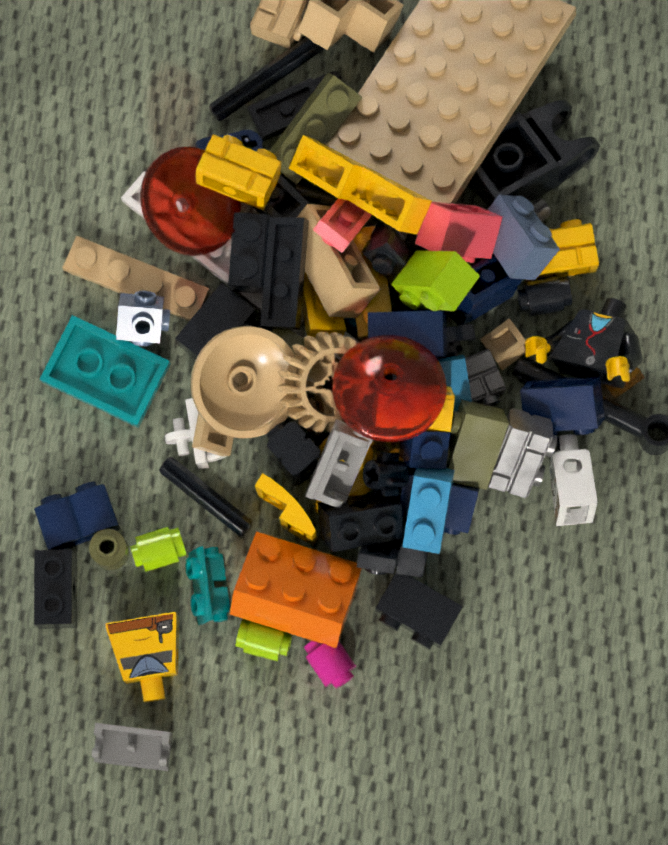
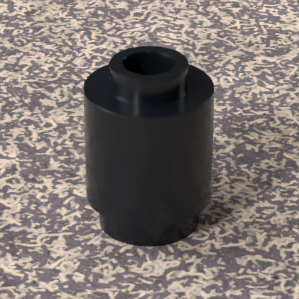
[517,275,572,317]

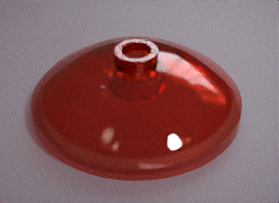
[140,147,241,256]
[332,335,447,442]

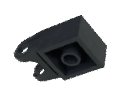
[470,100,600,208]

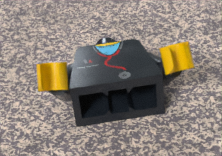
[525,298,643,389]

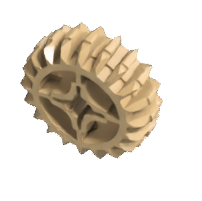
[277,332,377,433]

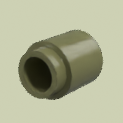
[89,529,130,570]

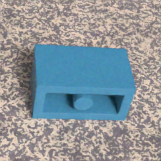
[402,468,455,554]

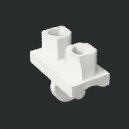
[165,398,227,469]

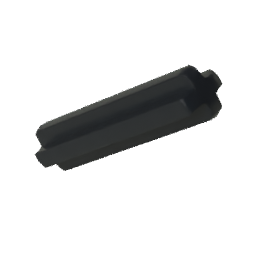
[159,457,252,536]

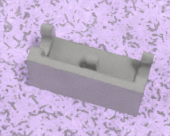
[306,419,374,508]
[92,723,173,771]

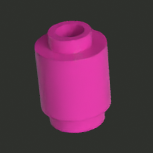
[304,641,356,689]

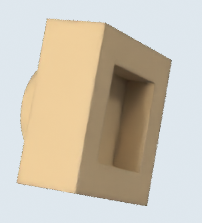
[480,318,526,370]

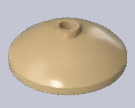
[191,326,295,438]

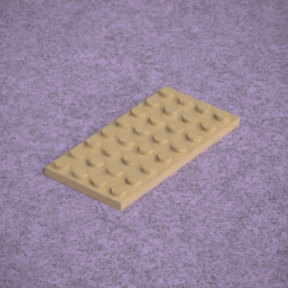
[324,0,576,204]

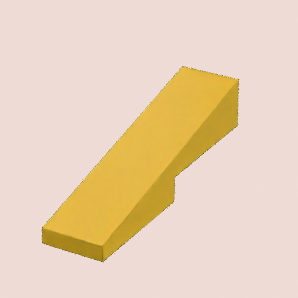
[289,135,432,235]

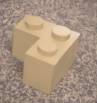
[298,0,404,52]

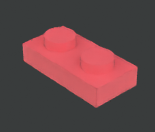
[313,198,372,253]

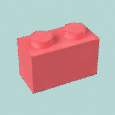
[415,202,503,263]

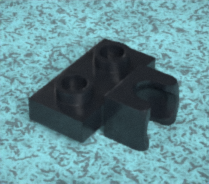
[357,539,428,577]

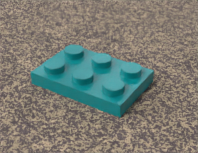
[39,315,171,428]

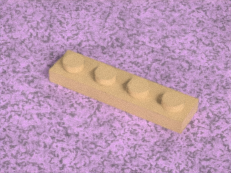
[62,236,210,321]

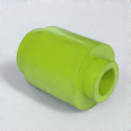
[130,527,187,572]
[235,619,293,661]

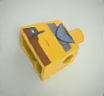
[105,612,179,702]

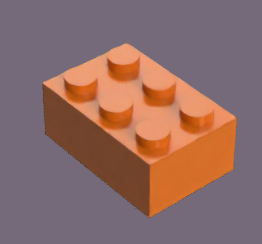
[230,531,362,648]

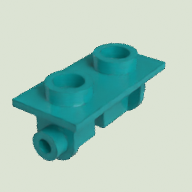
[185,546,230,625]

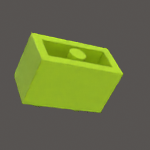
[391,251,480,311]

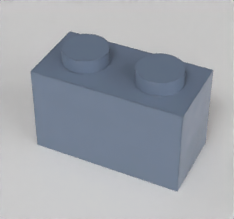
[487,194,560,280]

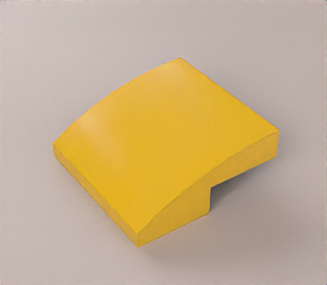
[255,473,317,546]

